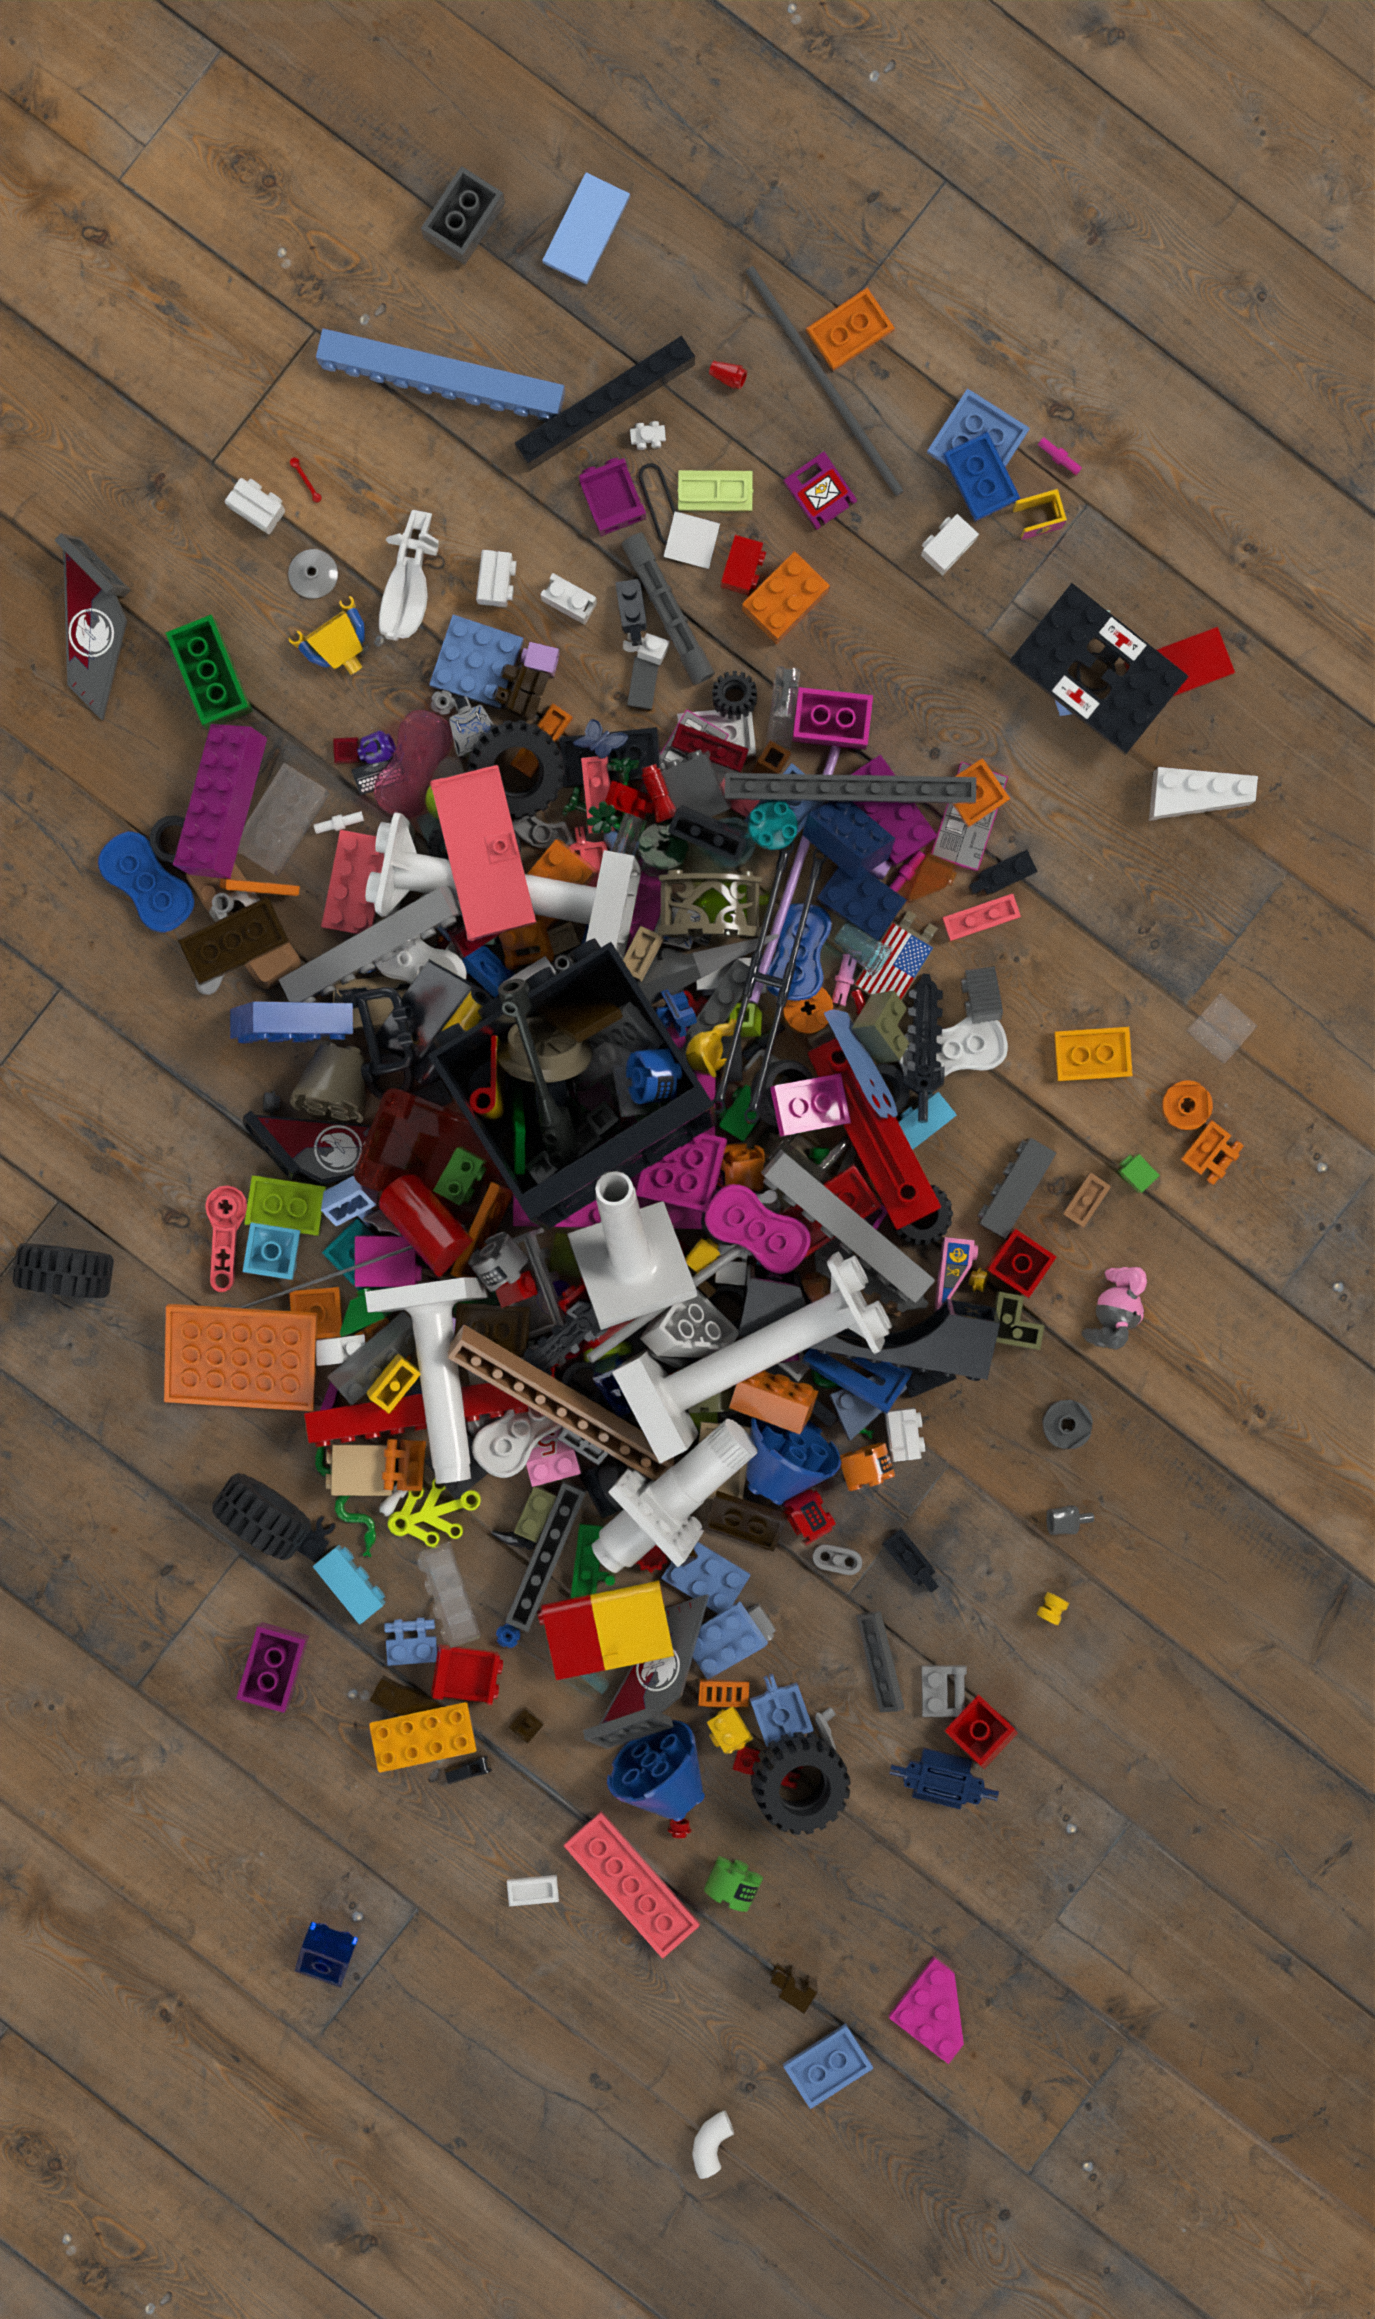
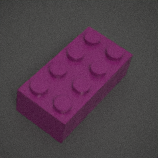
[851,754,937,868]

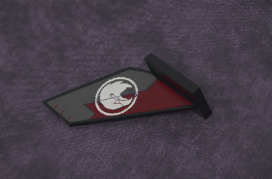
[243,1110,424,1184]

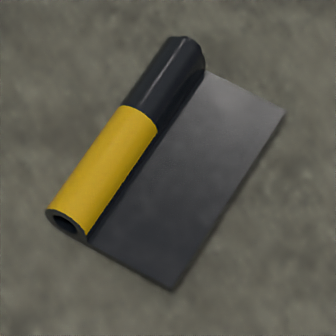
[375,959,492,1085]

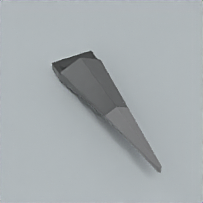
[636,934,779,1005]

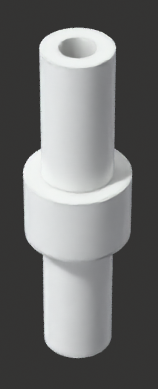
[314,811,364,834]

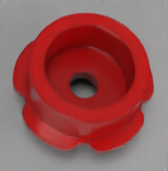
[667,1819,692,1838]

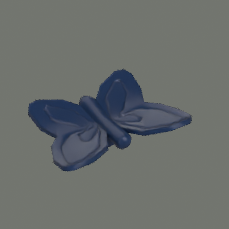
[573,719,628,759]

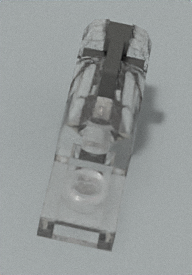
[766,666,800,748]

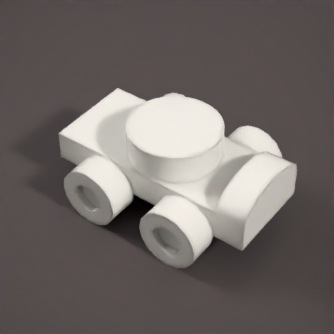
[630,421,666,450]

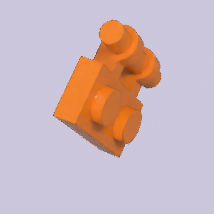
[1180,1120,1244,1185]
[382,1439,426,1491]

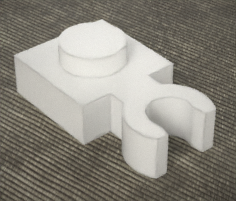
[623,633,670,665]

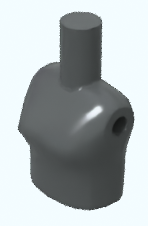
[1046,1505,1094,1535]

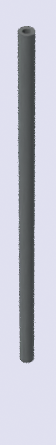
[745,266,904,497]

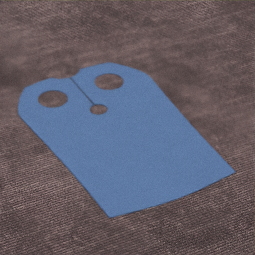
[824,1010,898,1118]

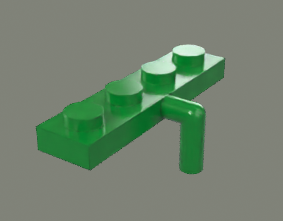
[571,1523,616,1599]

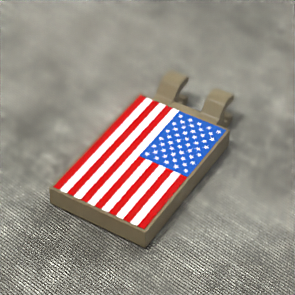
[853,910,938,1001]

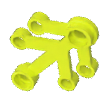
[388,1478,481,1547]

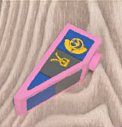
[934,1237,978,1311]

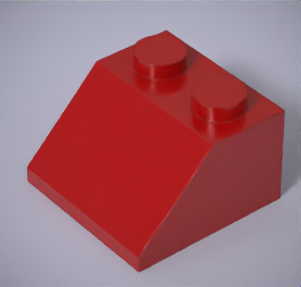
[945,1694,1018,1770]

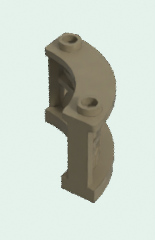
[658,870,762,939]

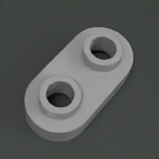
[813,1543,862,1575]

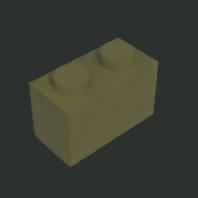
[514,1485,558,1543]

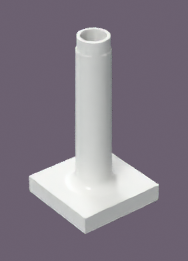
[568,1171,698,1330]
[365,1277,491,1484]

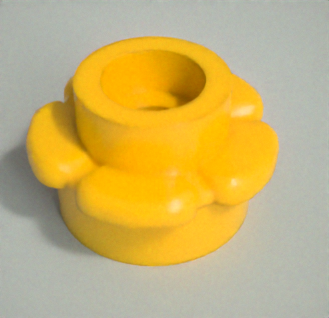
[969,1268,989,1292]

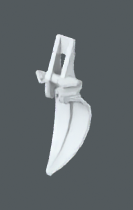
[379,510,439,641]

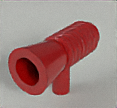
[642,764,677,823]

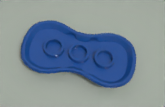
[98,831,194,932]
[766,903,831,1000]

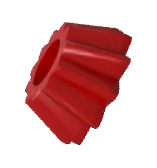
[635,1544,668,1573]

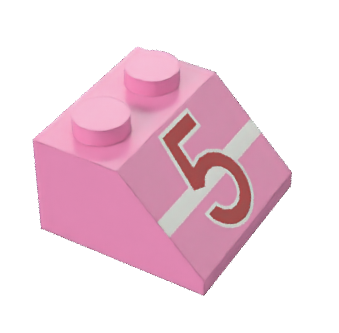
[526,1427,582,1487]

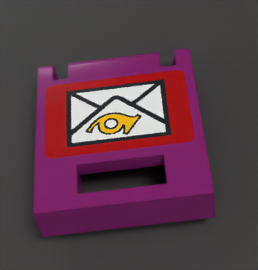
[782,451,857,530]

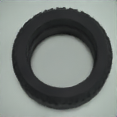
[750,1060,814,1127]

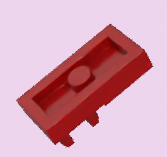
[605,781,654,820]

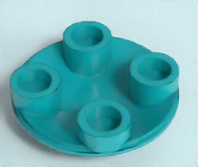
[748,801,798,850]

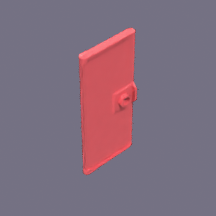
[430,765,537,941]

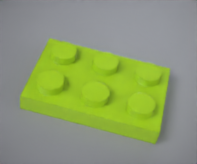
[244,1175,327,1236]

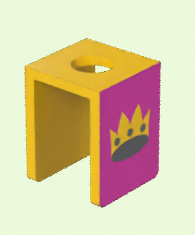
[1012,489,1067,540]

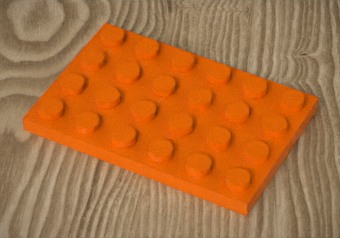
[164,1304,318,1411]

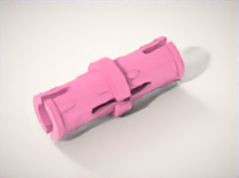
[832,954,859,1006]

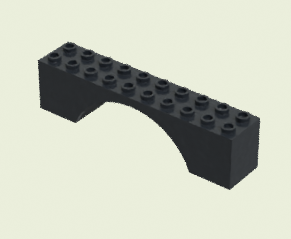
[739,1263,1000,1381]

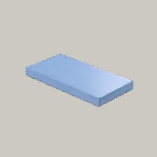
[542,173,630,285]

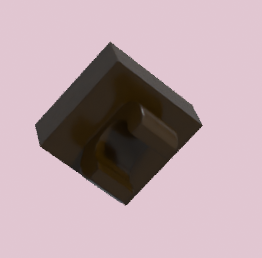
[509,1707,544,1744]

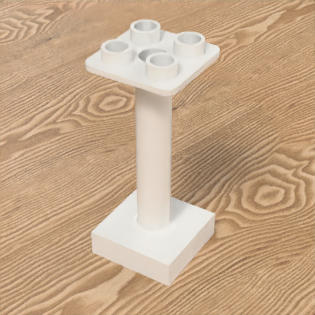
[365,812,642,959]
[612,1252,892,1463]

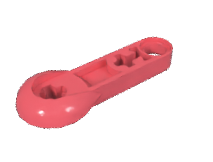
[205,1185,247,1292]

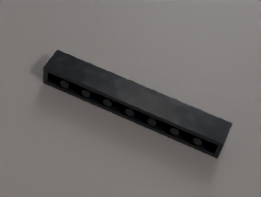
[515,335,695,471]

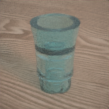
[834,923,893,976]

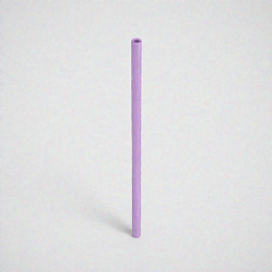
[749,746,841,1004]

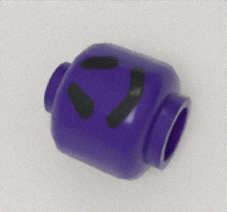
[357,730,396,764]

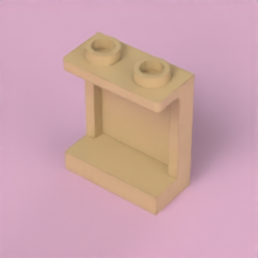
[326,1443,392,1496]

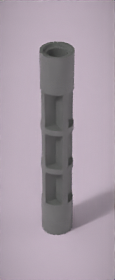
[621,532,715,685]

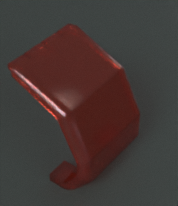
[353,1088,502,1224]

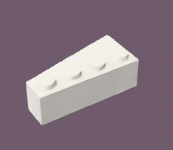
[1149,767,1258,821]

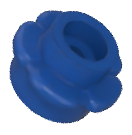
[496,1623,521,1648]

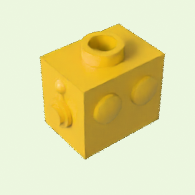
[707,1707,753,1754]

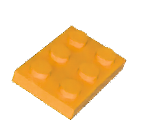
[1054,1027,1133,1081]

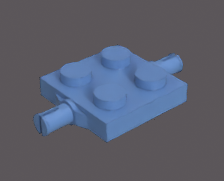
[750,1674,814,1747]

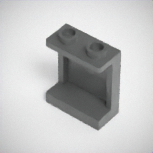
[661,749,732,817]

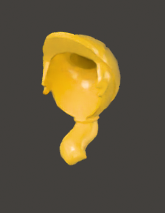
[686,1018,737,1078]

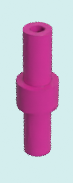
[1038,437,1082,476]
[889,851,926,892]

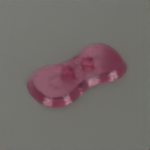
[374,710,453,818]

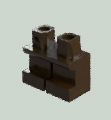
[492,664,550,721]
[770,1963,818,2014]

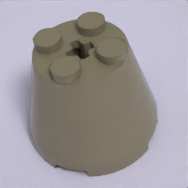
[290,1041,366,1123]

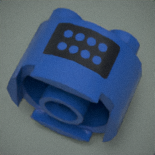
[626,1049,681,1104]

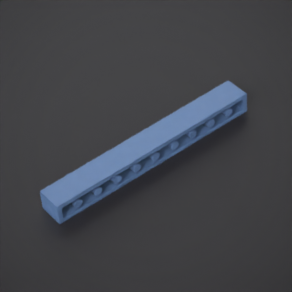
[316,329,565,422]

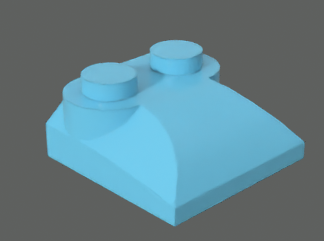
[243,1223,301,1280]

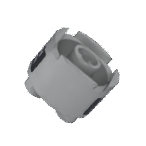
[468,1232,528,1292]

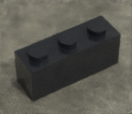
[668,805,751,862]

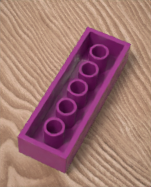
[173,724,267,879]

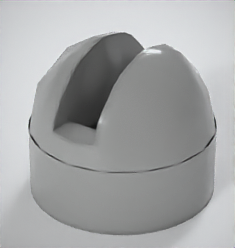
[212,893,234,913]

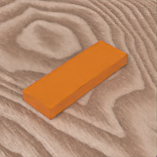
[511,703,573,779]
[220,878,300,896]

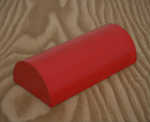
[379,1174,474,1277]

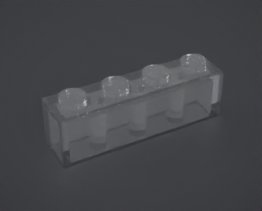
[417,1541,481,1648]

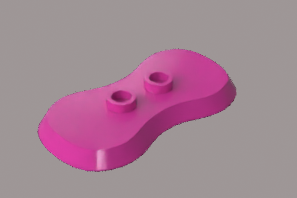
[705,1184,811,1274]

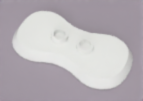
[375,938,466,984]
[899,1016,1008,1077]
[472,1407,562,1478]

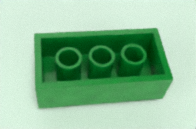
[165,614,253,730]

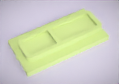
[677,470,754,511]

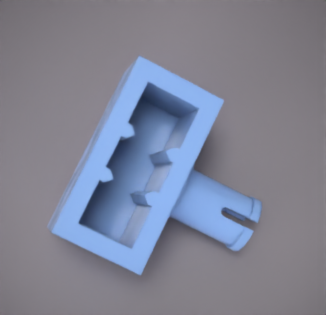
[321,1170,379,1227]

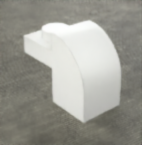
[315,1334,365,1365]

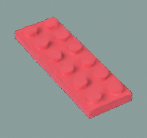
[564,1811,700,1959]

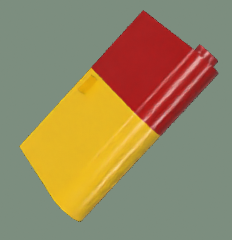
[470,1036,511,1129]
[537,1581,674,1681]

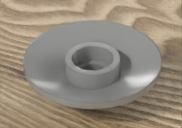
[288,549,338,599]

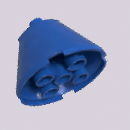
[746,1417,841,1505]
[607,1720,705,1822]

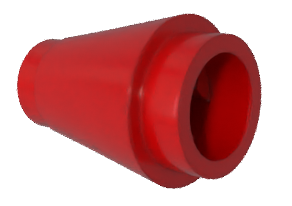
[709,361,747,390]

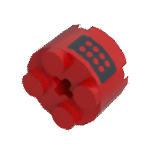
[781,1489,836,1546]

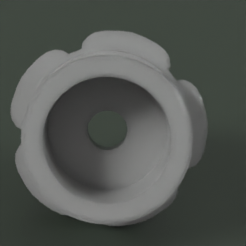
[431,690,455,715]

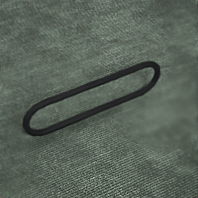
[639,463,676,545]

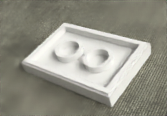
[677,710,756,757]

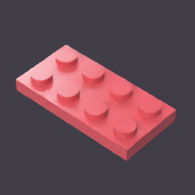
[321,830,384,934]

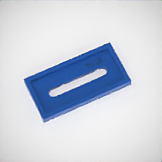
[801,1348,913,1414]

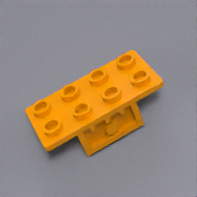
[369,1702,477,1773]

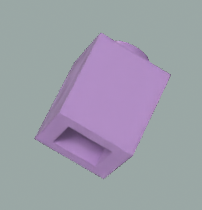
[521,642,560,678]

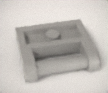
[921,1665,967,1717]

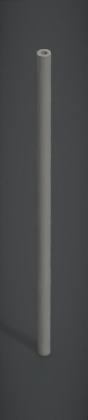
[587,1205,791,1363]

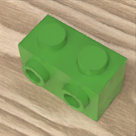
[433,1146,487,1205]

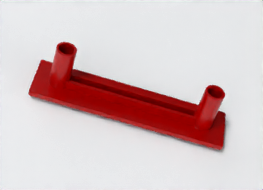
[807,1038,941,1230]

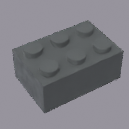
[421,166,505,265]

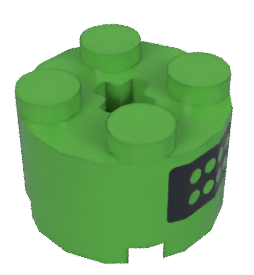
[704,1856,763,1912]

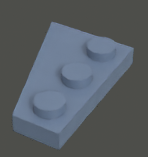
[829,1375,907,1441]

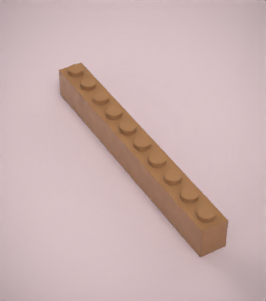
[447,1325,674,1481]

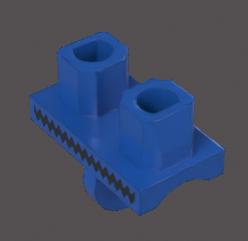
[656,989,697,1037]

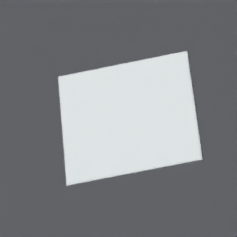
[664,511,720,569]

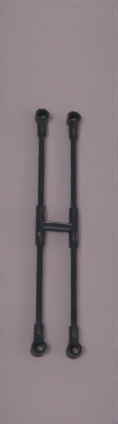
[712,842,827,1124]

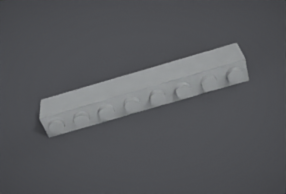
[279,886,462,1003]
[761,1149,935,1303]

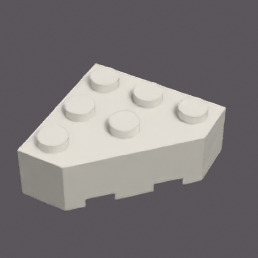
[640,1288,739,1358]

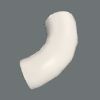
[692,2110,734,2179]

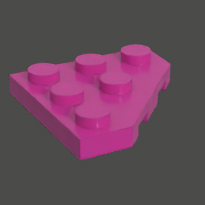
[636,1133,727,1212]
[888,1956,964,2064]

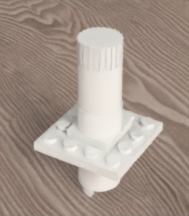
[592,1419,757,1573]

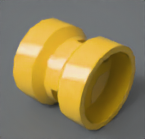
[1036,1592,1070,1625]

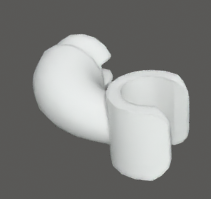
[379,1483,408,1516]

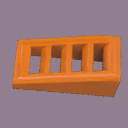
[698,1678,750,1707]

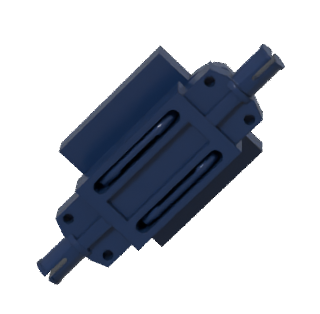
[889,1747,999,1810]

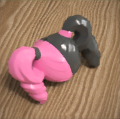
[1082,1267,1147,1350]

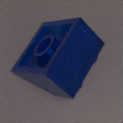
[294,1922,358,1988]

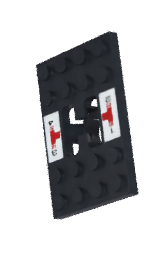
[1009,583,1189,755]

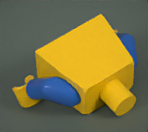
[289,596,365,675]

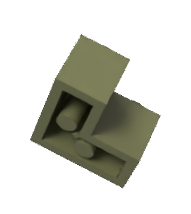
[851,991,910,1064]
[993,1291,1045,1350]

